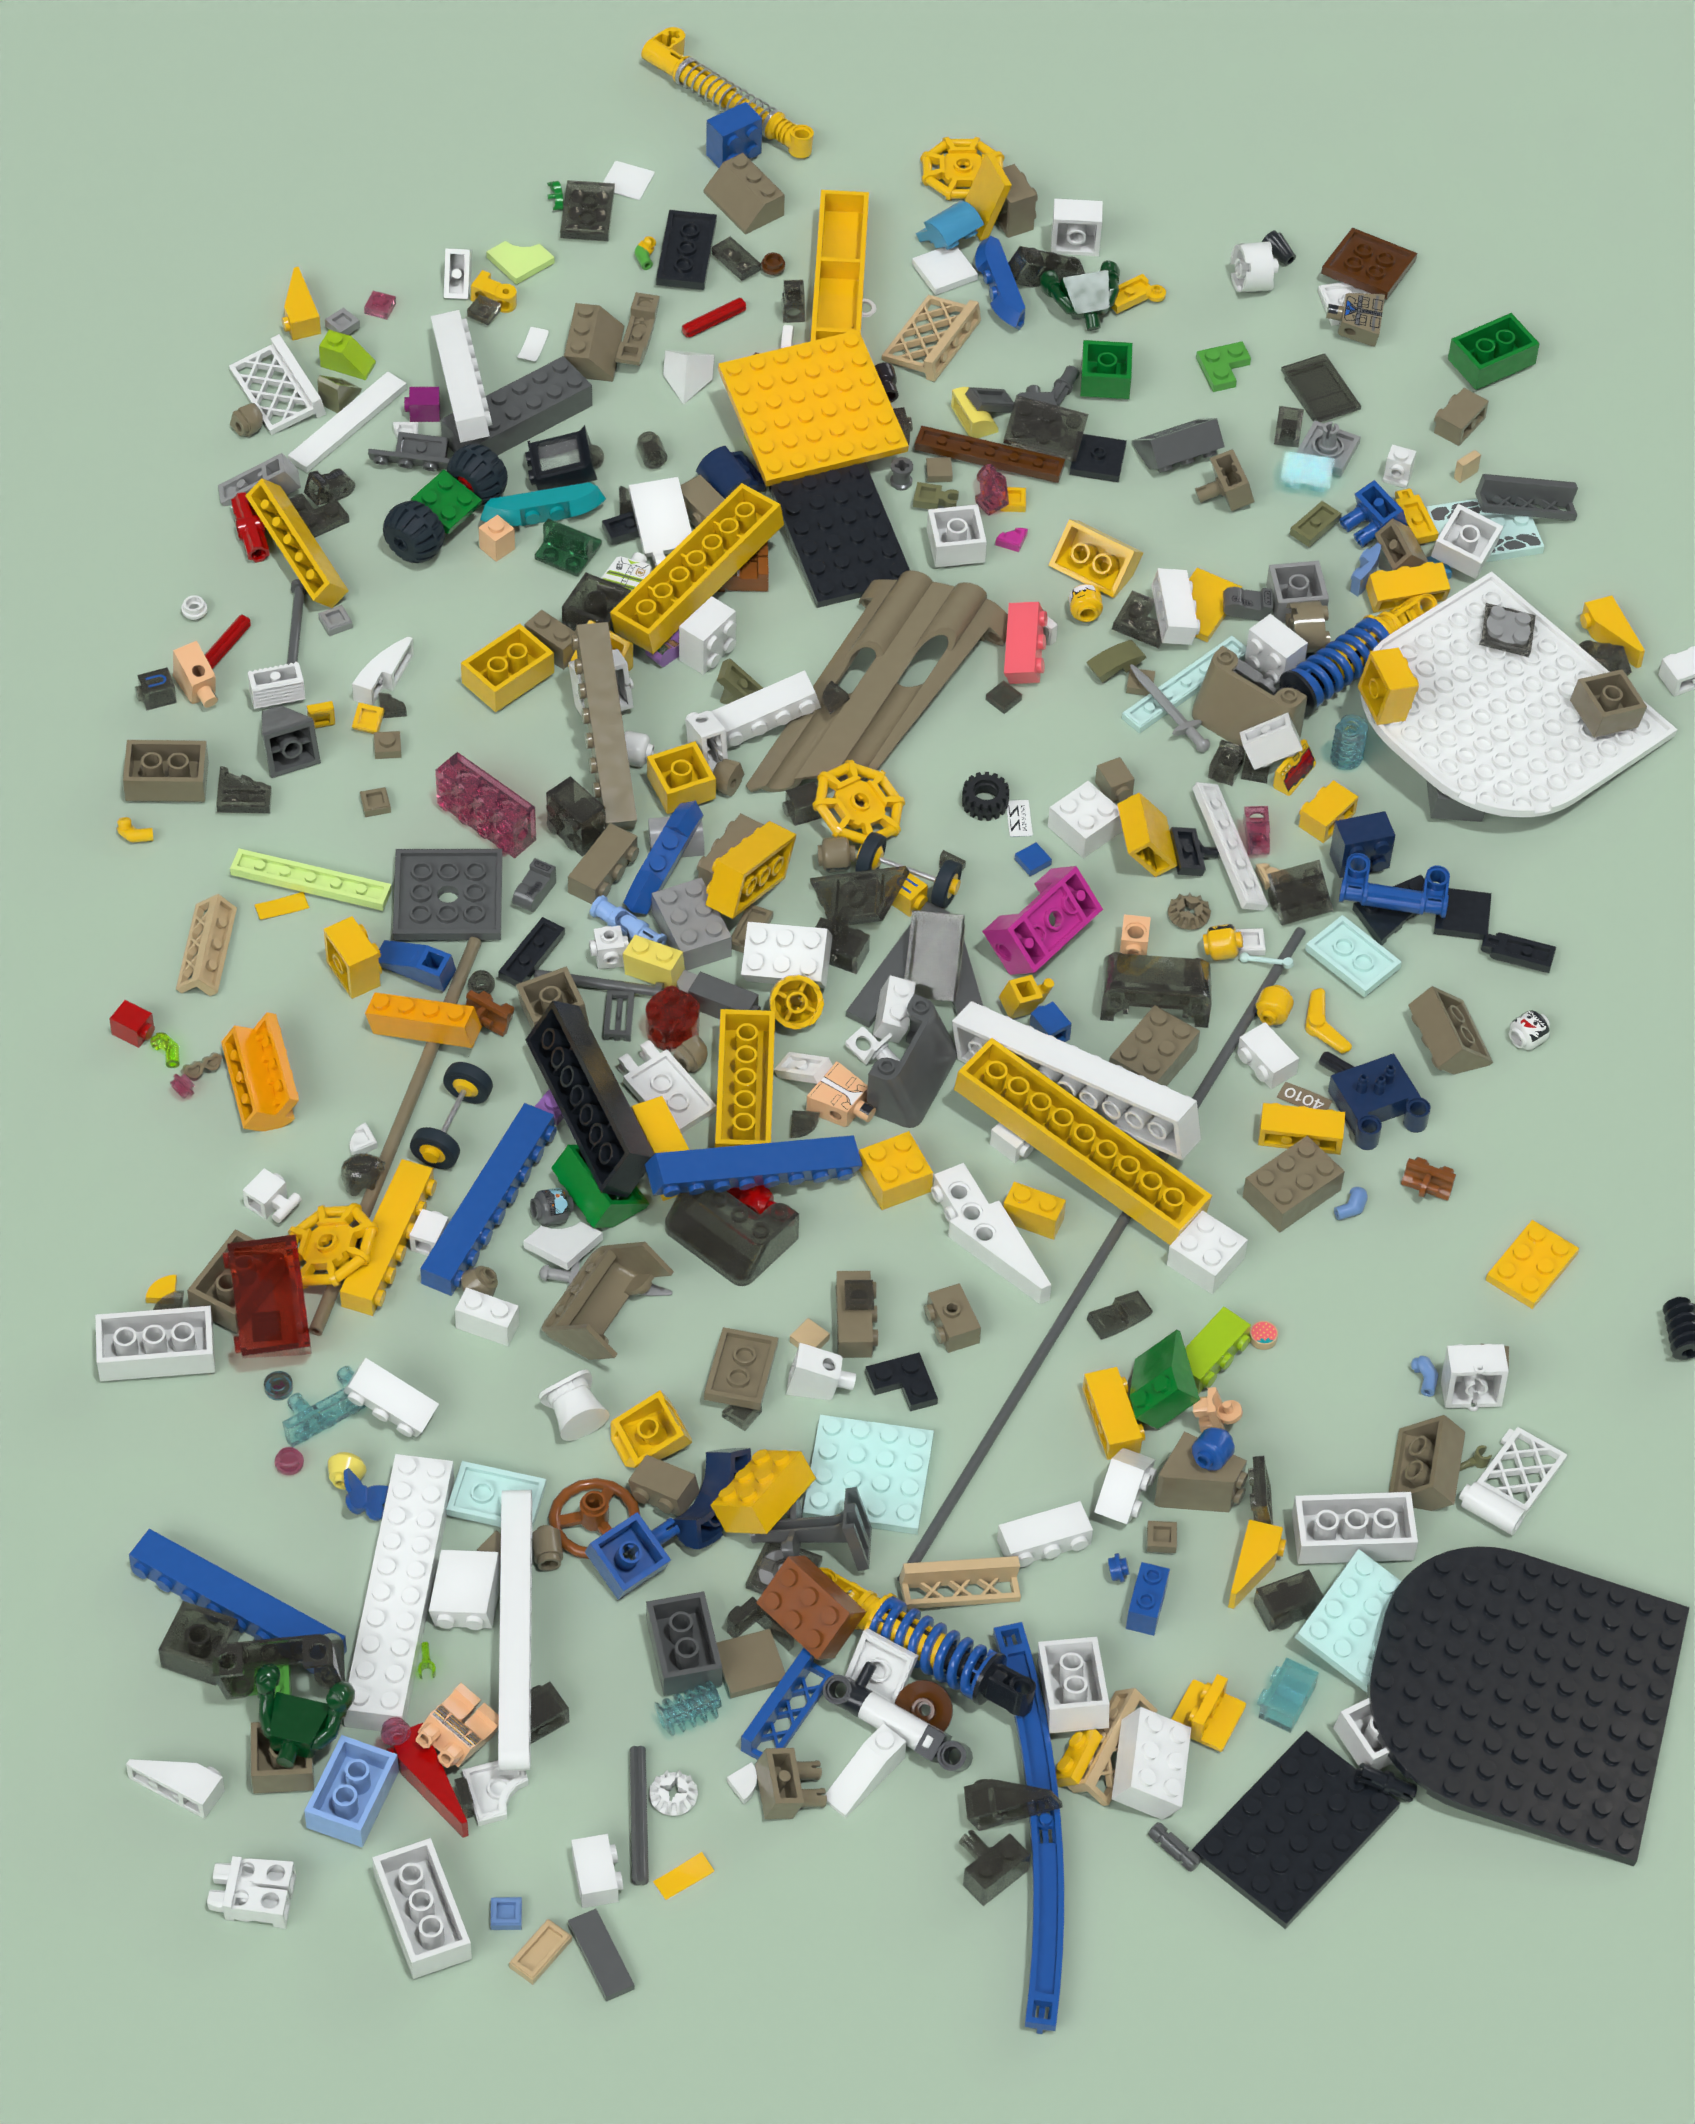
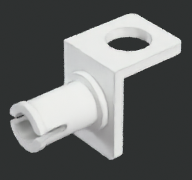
[845,1027,900,1065]

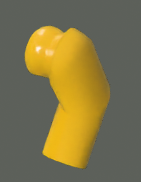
[116,817,154,843]

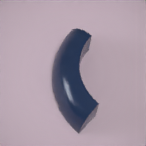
[673,1448,751,1549]

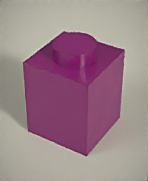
[404,387,440,422]

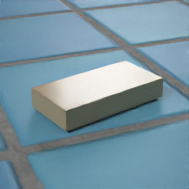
[509,1919,572,1985]

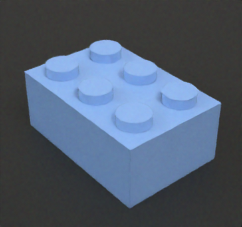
[304,1735,399,1848]

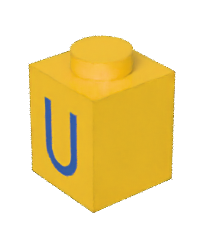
[885,869,928,917]

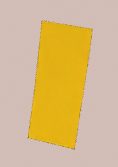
[254,892,309,920]
[653,1852,714,1900]

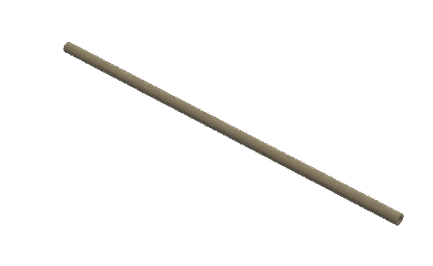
[309,937,482,1336]

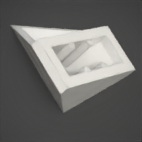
[663,350,715,405]

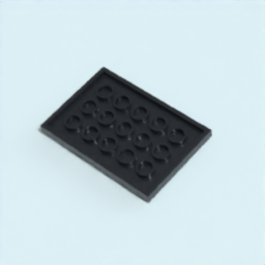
[769,462,910,608]
[1192,1730,1400,1929]

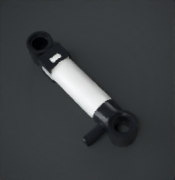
[823,1661,973,1772]

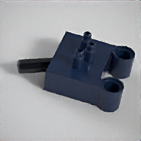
[1319,1051,1431,1150]

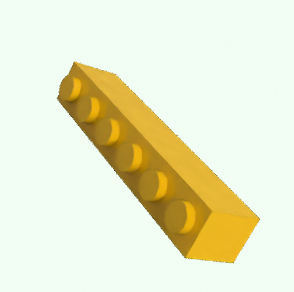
[245,478,349,608]
[340,1159,437,1316]

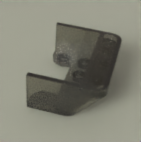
[665,1190,799,1286]

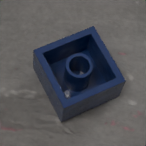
[1329,811,1396,878]

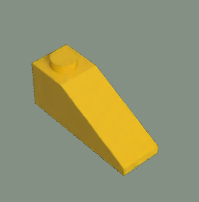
[282,266,321,341]
[1580,595,1645,668]
[1228,1519,1286,1609]

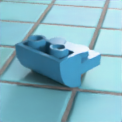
[916,201,984,250]

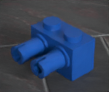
[1339,480,1407,548]

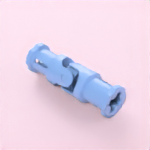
[590,895,667,945]

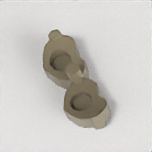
[180,1052,222,1078]

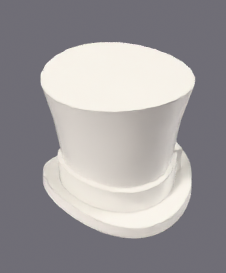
[538,1369,610,1441]

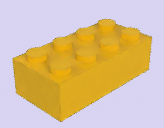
[705,821,797,919]

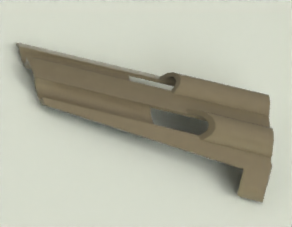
[746,570,1008,792]

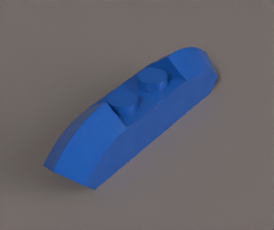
[975,236,1025,330]
[623,800,704,915]

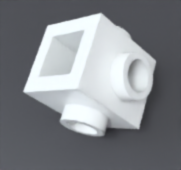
[589,926,629,970]

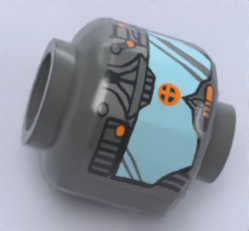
[530,1188,574,1226]

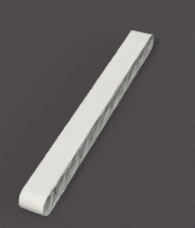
[498,1490,532,1771]

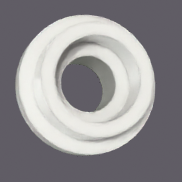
[181,595,207,620]

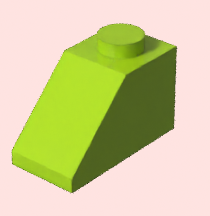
[319,330,376,380]

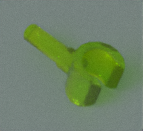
[418,1642,436,1679]

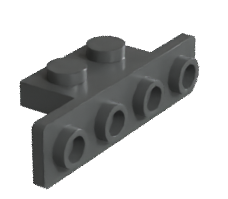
[368,432,450,471]

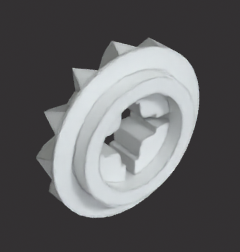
[649,1770,698,1816]

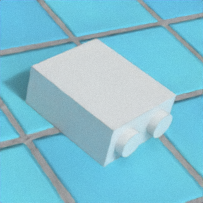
[429,1550,501,1630]

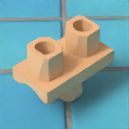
[1193,1387,1243,1433]

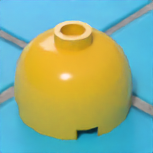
[769,974,824,1029]

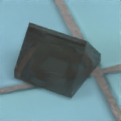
[619,486,633,515]

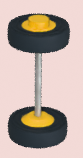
[855,832,962,908]
[410,1062,493,1169]

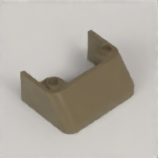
[542,1242,674,1360]

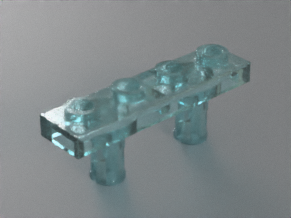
[282,1366,367,1448]

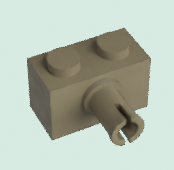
[1195,449,1255,511]

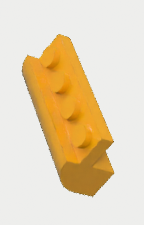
[221,1012,299,1131]

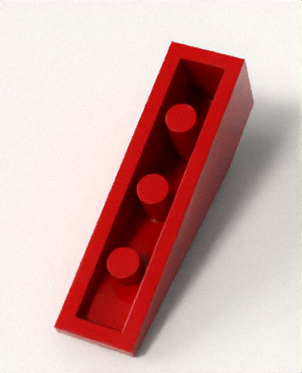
[386,1722,469,1838]

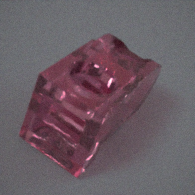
[975,464,1009,516]
[1243,806,1270,855]

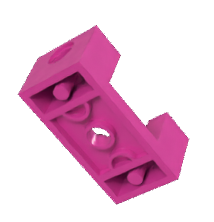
[982,866,1103,975]

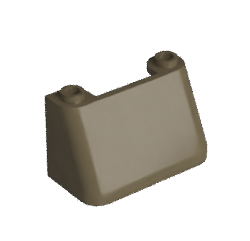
[1192,645,1307,762]

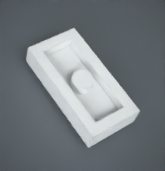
[774,1052,833,1084]

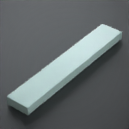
[1121,636,1246,734]

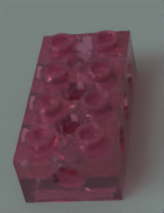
[435,752,536,858]

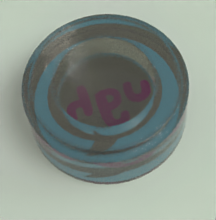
[264,1371,293,1401]

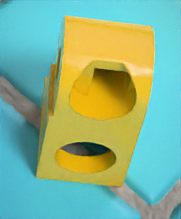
[471,270,517,313]

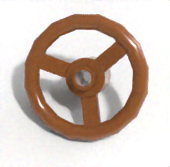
[548,1478,641,1559]

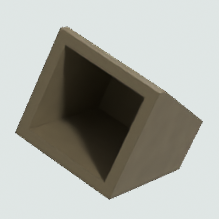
[1154,1431,1248,1513]

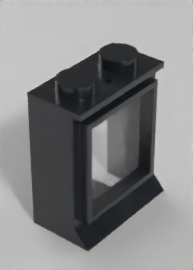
[525,425,598,491]

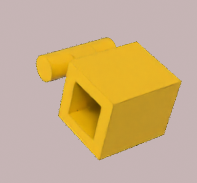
[999,975,1054,1019]

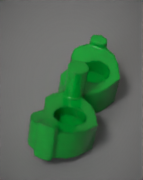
[547,181,564,211]

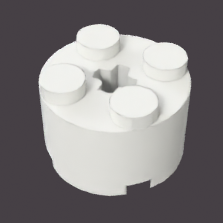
[1230,242,1279,292]

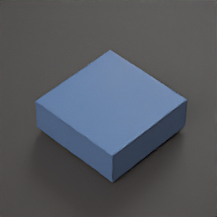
[491,1897,522,1930]

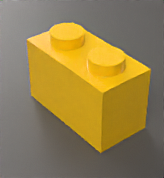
[1299,780,1358,843]
[1003,1182,1066,1240]

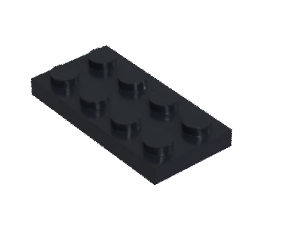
[656,210,717,290]

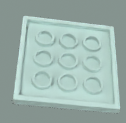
[802,1415,934,1535]
[1295,1549,1402,1693]

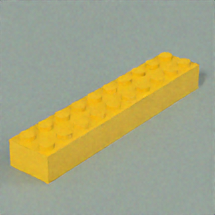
[954,1038,1212,1245]

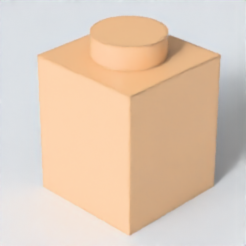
[478,515,515,562]

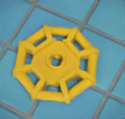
[920,137,1005,201]
[812,760,906,845]
[283,1203,379,1289]

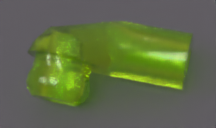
[150,1032,180,1068]

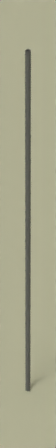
[897,927,1306,1582]

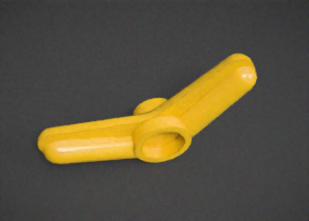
[1305,988,1352,1054]

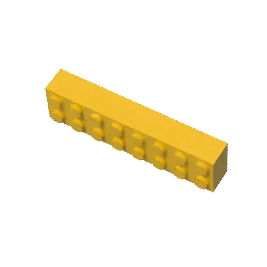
[610,483,784,654]

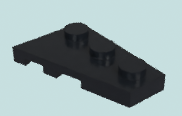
[1352,875,1425,946]

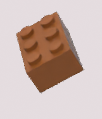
[756,1555,866,1660]

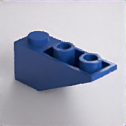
[378,940,456,992]

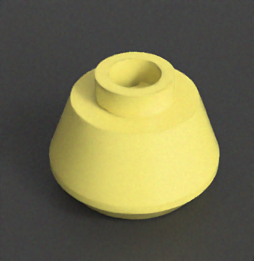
[328,1452,367,1490]

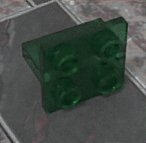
[534,519,602,576]

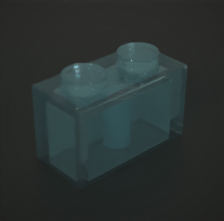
[1280,451,1335,492]
[1257,1657,1319,1733]

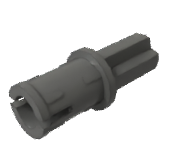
[1051,365,1080,406]

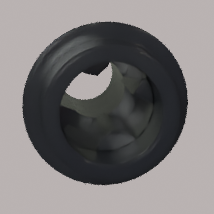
[1262,230,1296,266]

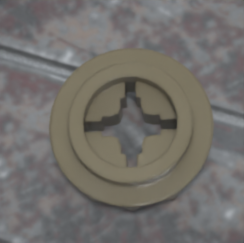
[1168,892,1211,930]

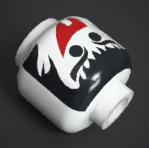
[1509,1010,1550,1050]

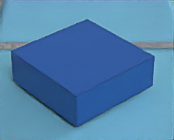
[1014,842,1052,876]

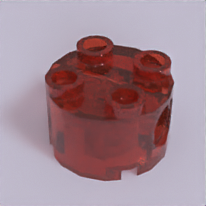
[645,986,700,1052]

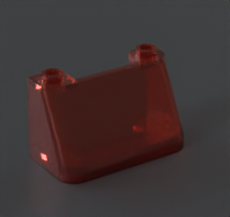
[223,1234,312,1358]

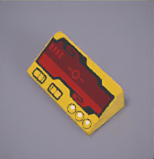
[1273,739,1316,796]

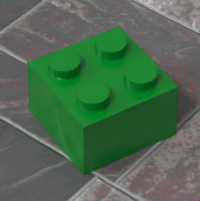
[1080,340,1133,399]

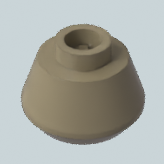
[461,1266,498,1297]

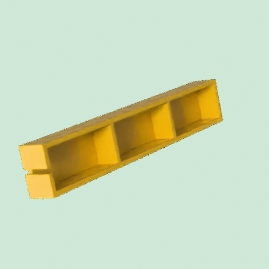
[811,190,869,341]

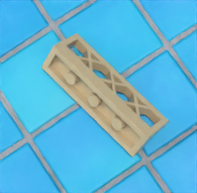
[176,894,237,996]
[899,1556,1021,1609]
[1067,1688,1157,1806]

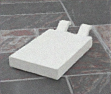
[628,477,692,568]
[618,1040,717,1134]

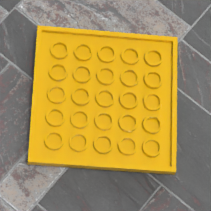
[718,330,909,487]

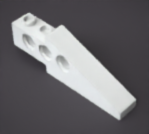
[931,1163,1051,1304]

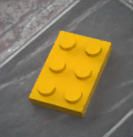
[1486,1220,1579,1309]

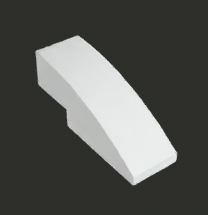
[352,637,414,706]

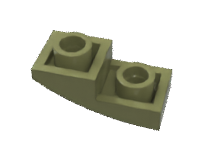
[1086,640,1147,683]

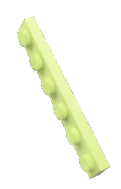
[230,848,392,911]

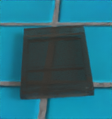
[1281,353,1361,422]
[904,911,965,1002]

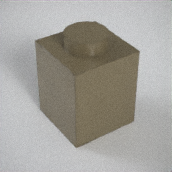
[1095,757,1135,803]

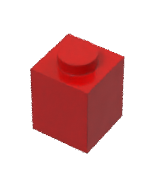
[109,1000,155,1048]

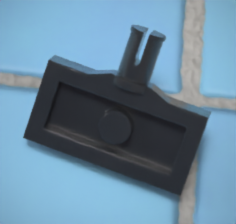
[1170,827,1219,876]

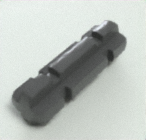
[1149,1822,1201,1872]

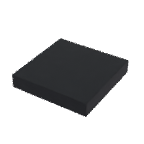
[1434,888,1492,940]

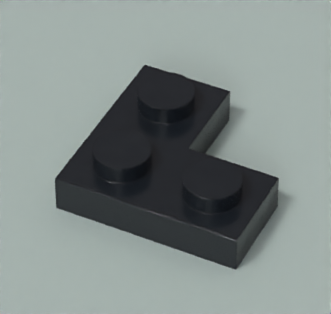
[865,1352,938,1412]

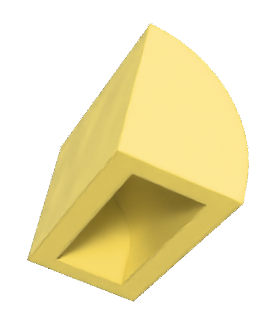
[951,387,999,438]

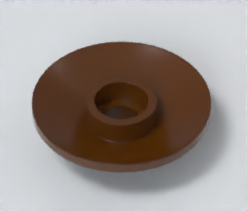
[895,1680,953,1732]

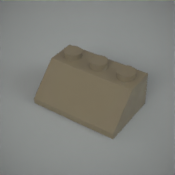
[704,153,785,235]
[564,303,624,382]
[1408,986,1493,1075]
[1389,1415,1465,1511]

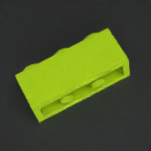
[1185,1306,1251,1394]

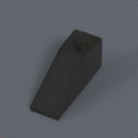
[964,1779,1063,1831]

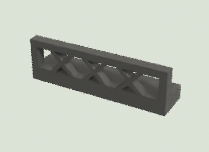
[1475,474,1578,521]

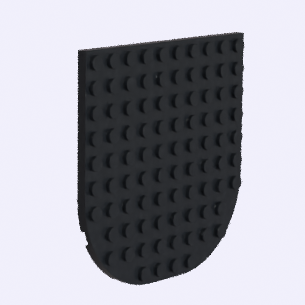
[1367,1546,1690,1866]

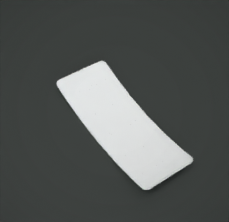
[517,327,549,361]

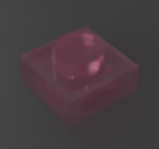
[364,291,396,320]

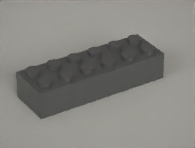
[441,356,593,455]

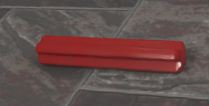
[682,297,746,338]
[204,614,251,669]

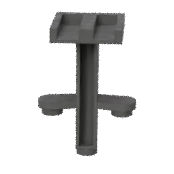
[750,1487,872,1571]

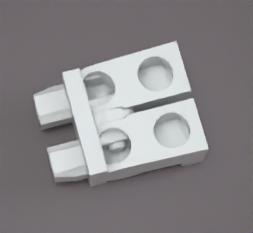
[207,1856,296,1929]

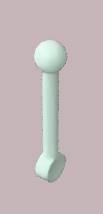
[1239,952,1294,969]

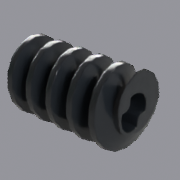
[1662,1296,1695,1360]

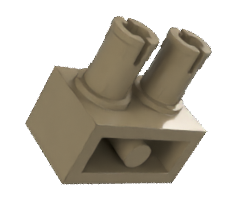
[755,1748,827,1819]

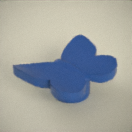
[344,1468,389,1521]

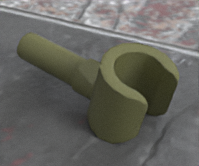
[1459,1445,1492,1472]

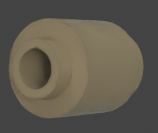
[532,1525,563,1571]

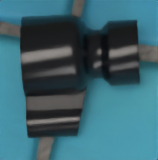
[875,363,899,403]

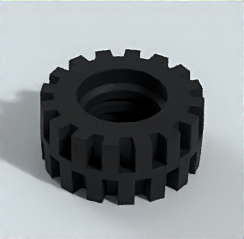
[962,772,1010,821]

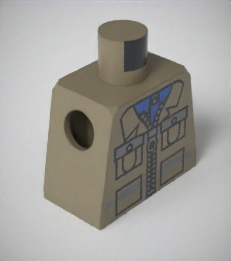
[1326,293,1385,347]

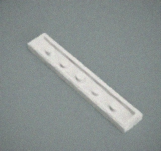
[288,372,407,473]
[1192,782,1268,911]

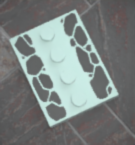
[1426,499,1544,568]

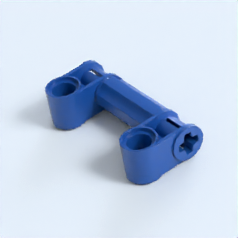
[1339,853,1450,918]

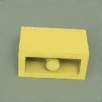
[623,935,685,991]

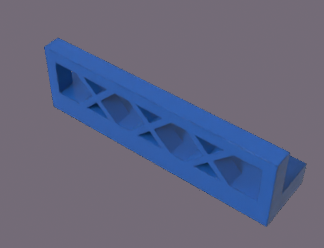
[741,1648,834,1760]

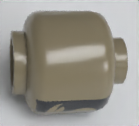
[818,837,856,872]

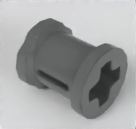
[890,457,913,491]

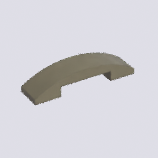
[615,292,660,366]

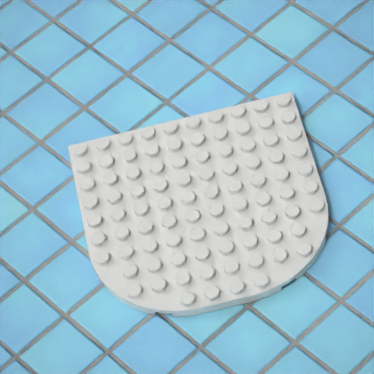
[1360,571,1678,817]

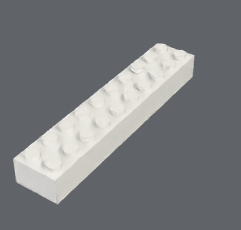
[952,1001,1201,1160]
[343,1454,454,1733]

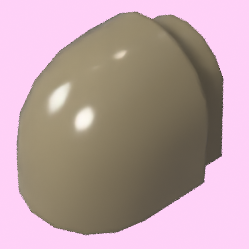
[230,403,263,437]
[713,759,745,796]
[673,1035,708,1073]

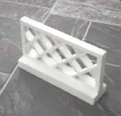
[229,334,326,435]

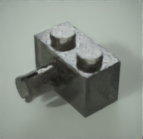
[815,912,870,974]
[959,1830,1030,1906]

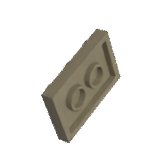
[704,1327,779,1410]

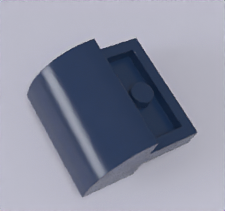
[696,446,766,499]

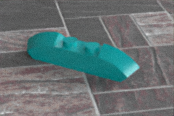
[480,482,606,527]

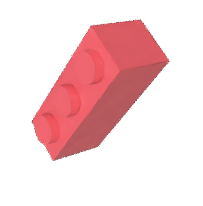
[1004,602,1048,684]

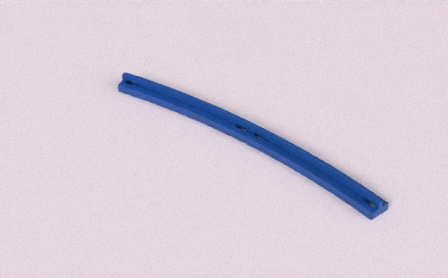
[993,1622,1064,2034]

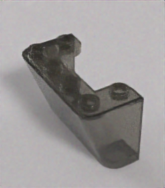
[212,1632,345,1700]

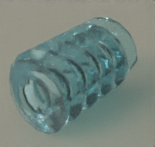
[1330,714,1368,770]
[654,1680,722,1736]

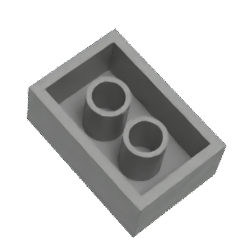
[652,878,732,971]

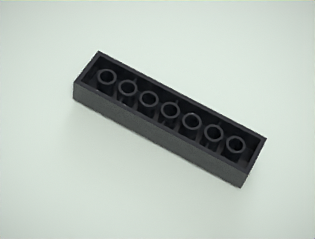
[525,1001,654,1198]

